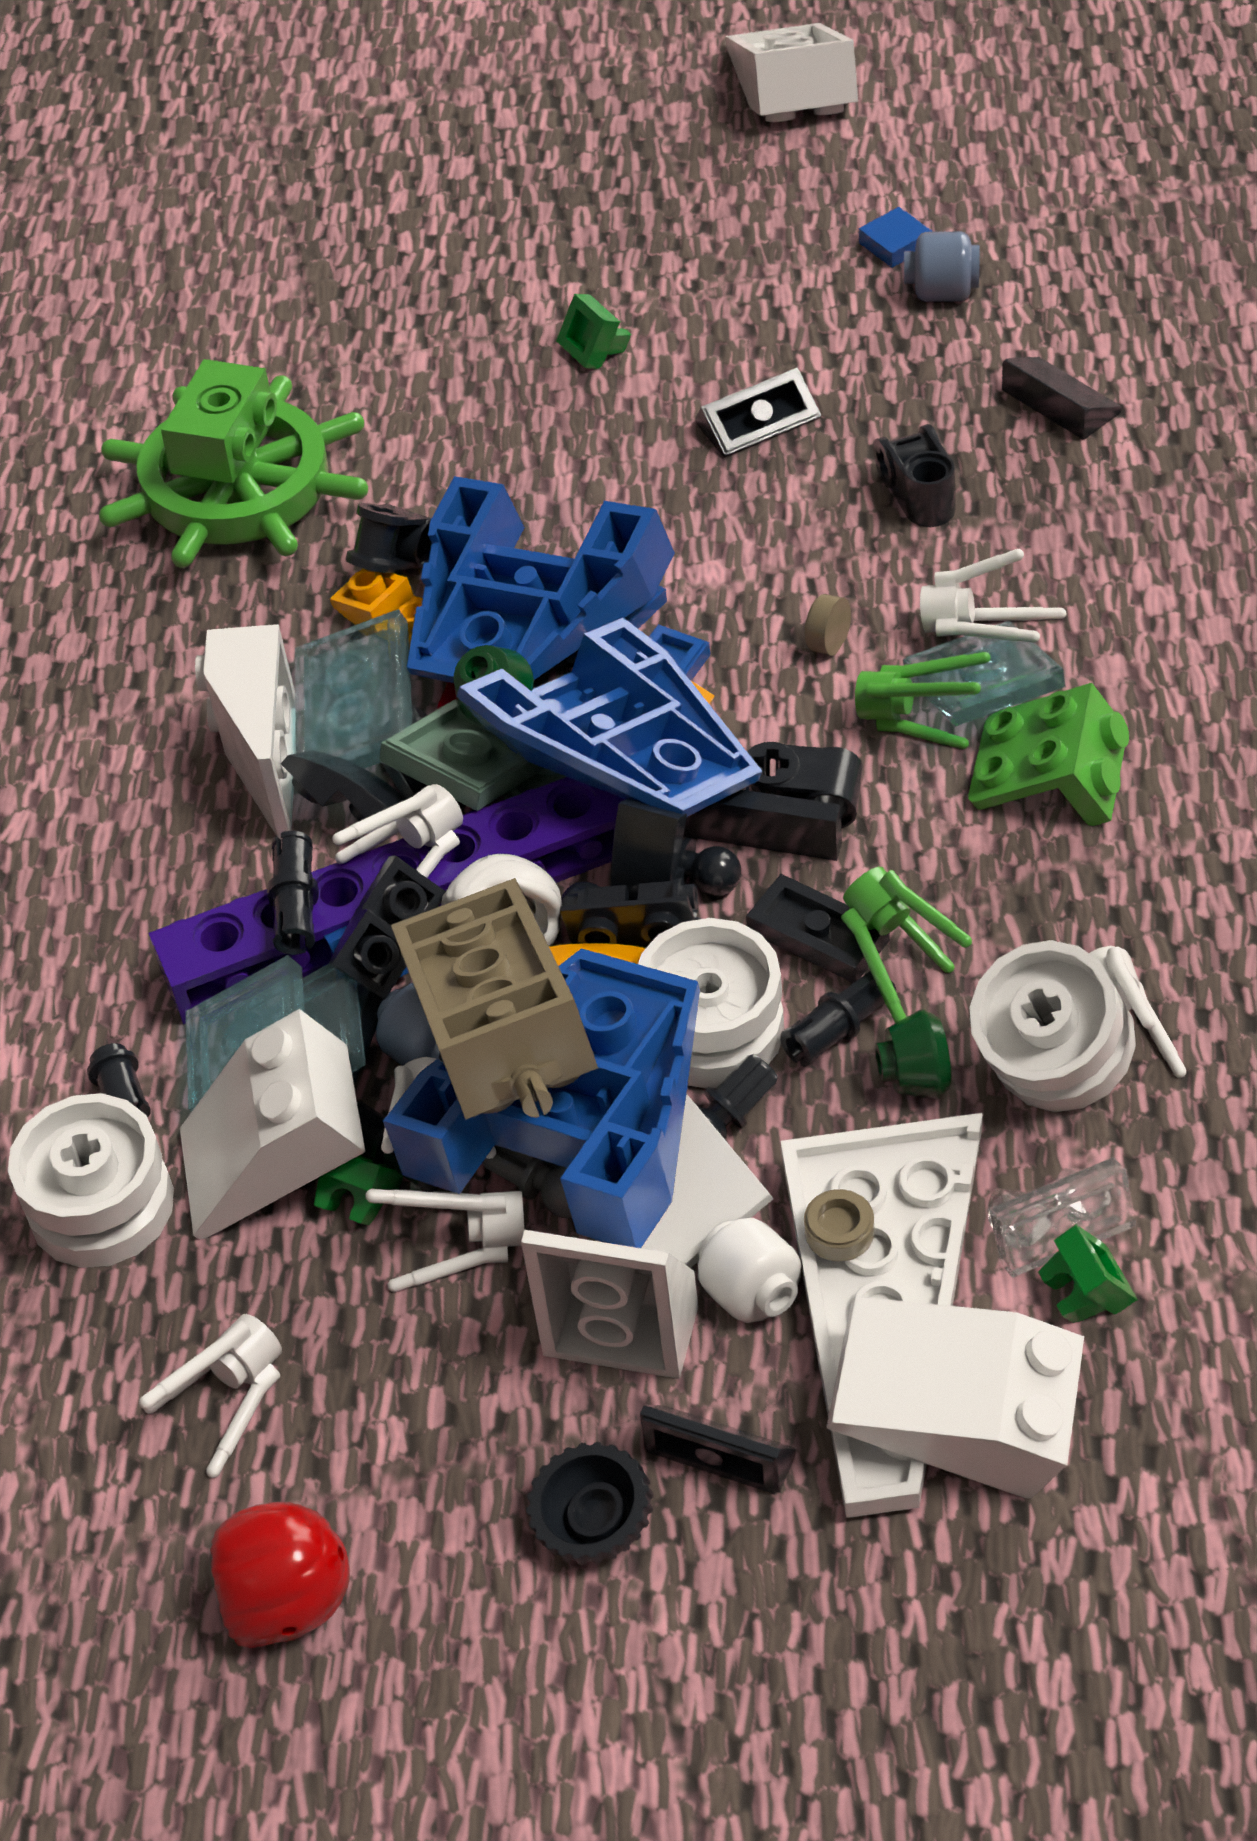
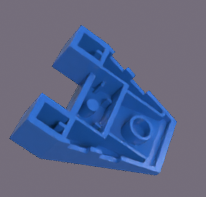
[406,476,675,683]
[383,948,700,1248]

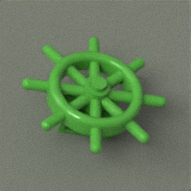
[99,359,368,568]

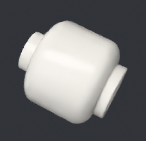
[698,1218,801,1323]

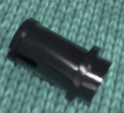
[87,1043,150,1118]

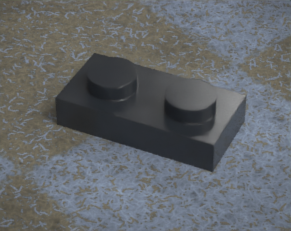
[746,874,890,983]

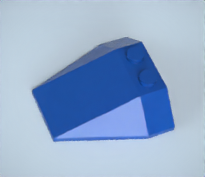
[457,618,762,817]

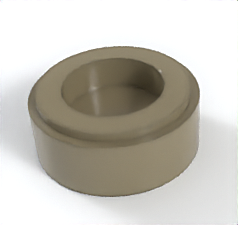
[805,594,851,656]
[804,1189,875,1262]

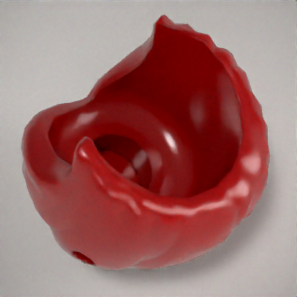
[210,1502,350,1648]

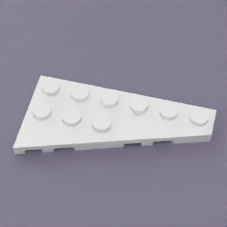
[781,1113,983,1518]

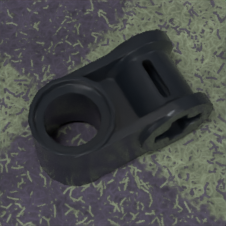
[873,424,956,528]
[345,503,432,573]
[745,742,863,828]

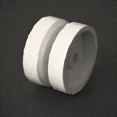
[638,918,784,1088]
[970,940,1136,1112]
[8,1093,174,1268]

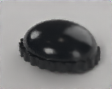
[526,1442,654,1565]

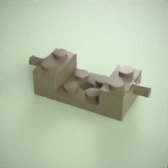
[391,878,598,1119]

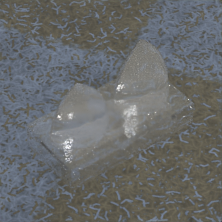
[987,1157,1137,1278]

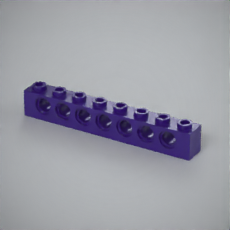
[148,777,625,1025]

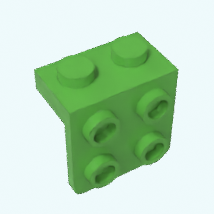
[968,683,1129,826]

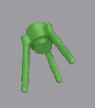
[855,652,991,749]
[841,866,972,1023]

